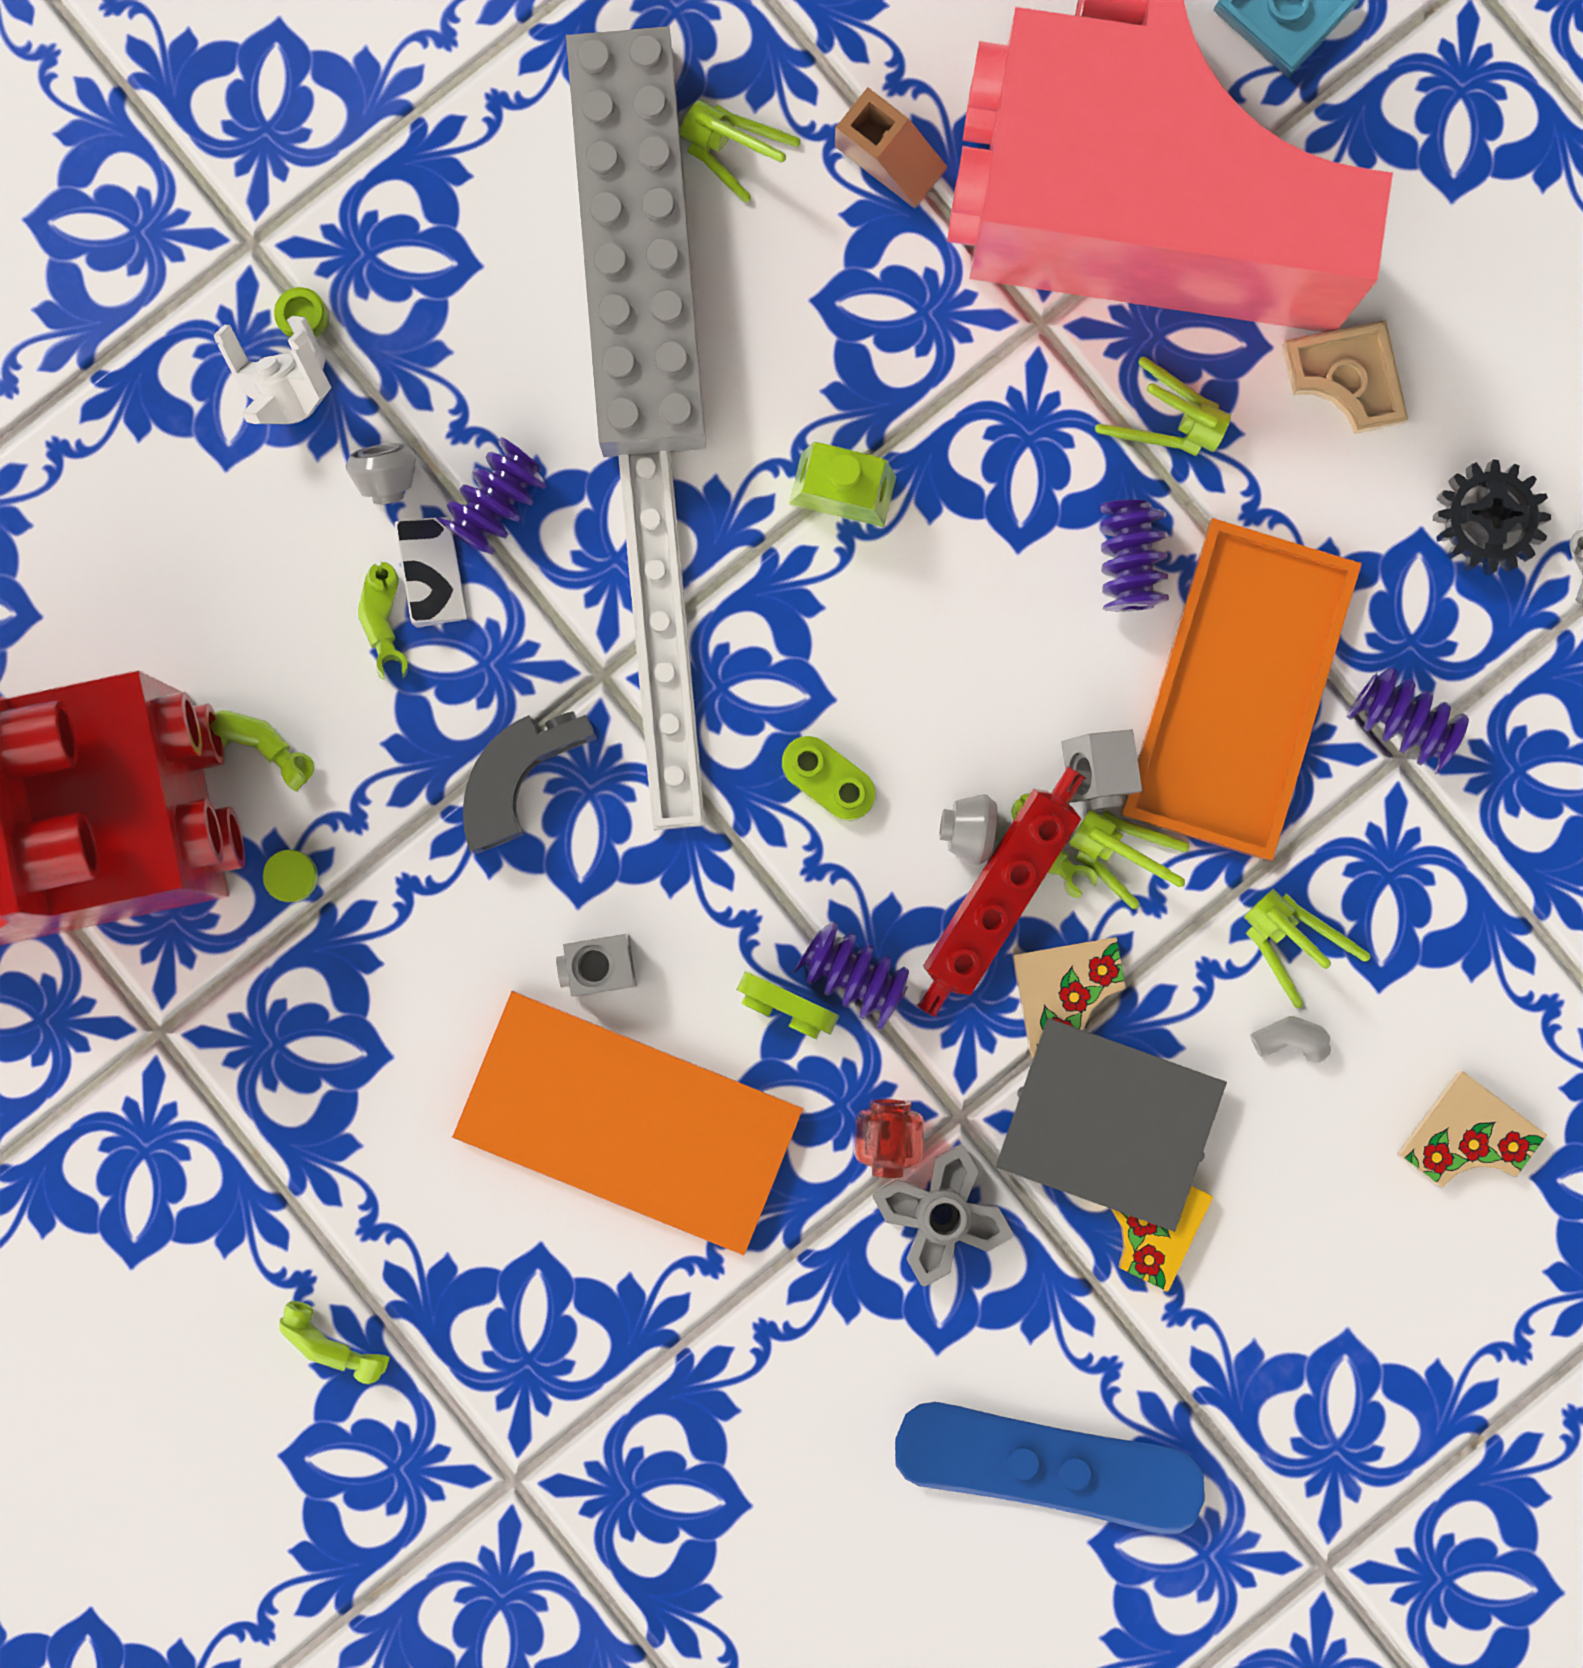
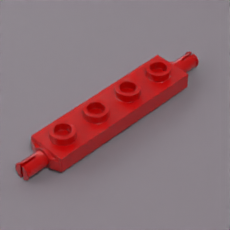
[917,766,1086,1017]

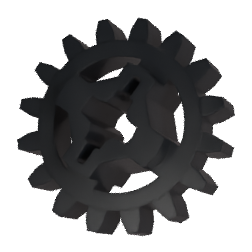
[1432,459,1551,575]

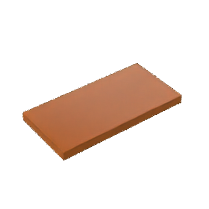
[1120,518,1362,862]
[452,991,803,1255]

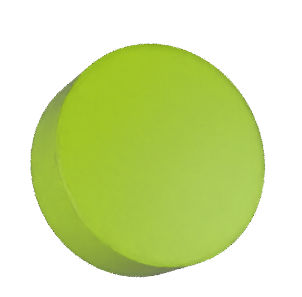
[274,287,328,338]
[263,850,318,903]

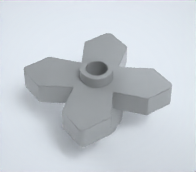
[872,1144,1013,1286]

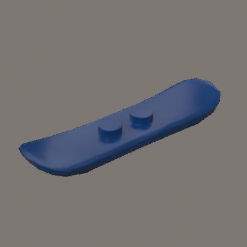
[895,1402,1205,1535]

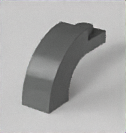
[463,711,597,855]

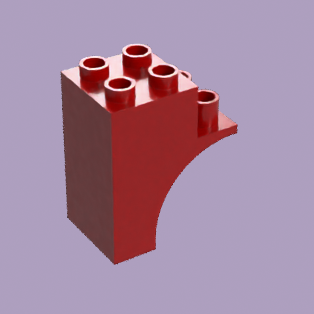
[0,670,245,946]

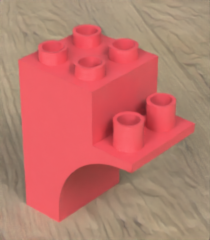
[947,0,1393,332]

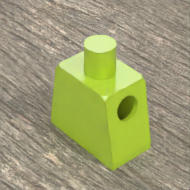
[789,442,896,527]

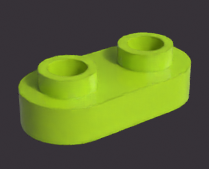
[782,736,875,821]
[736,971,839,1040]

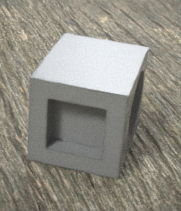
[1061,729,1142,810]
[556,934,637,997]

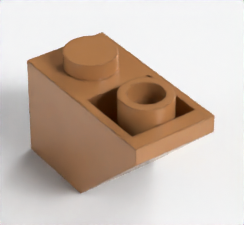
[835,87,947,209]

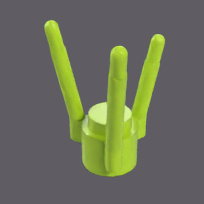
[680,99,801,202]
[1095,357,1232,456]
[1069,809,1189,909]
[1244,888,1371,1008]

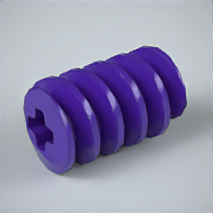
[436,437,547,555]
[1099,499,1169,612]
[1346,667,1469,774]
[792,921,909,1030]

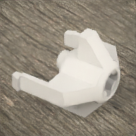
[214,316,331,424]

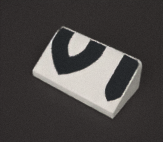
[395,517,467,628]

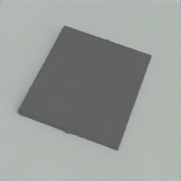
[995,1018,1227,1232]

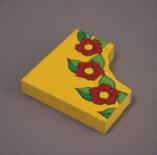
[1111,1186,1213,1292]

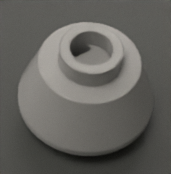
[345,443,416,504]
[939,794,997,865]

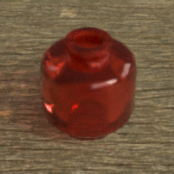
[854,1099,924,1178]

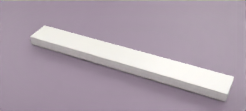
[618,451,705,831]

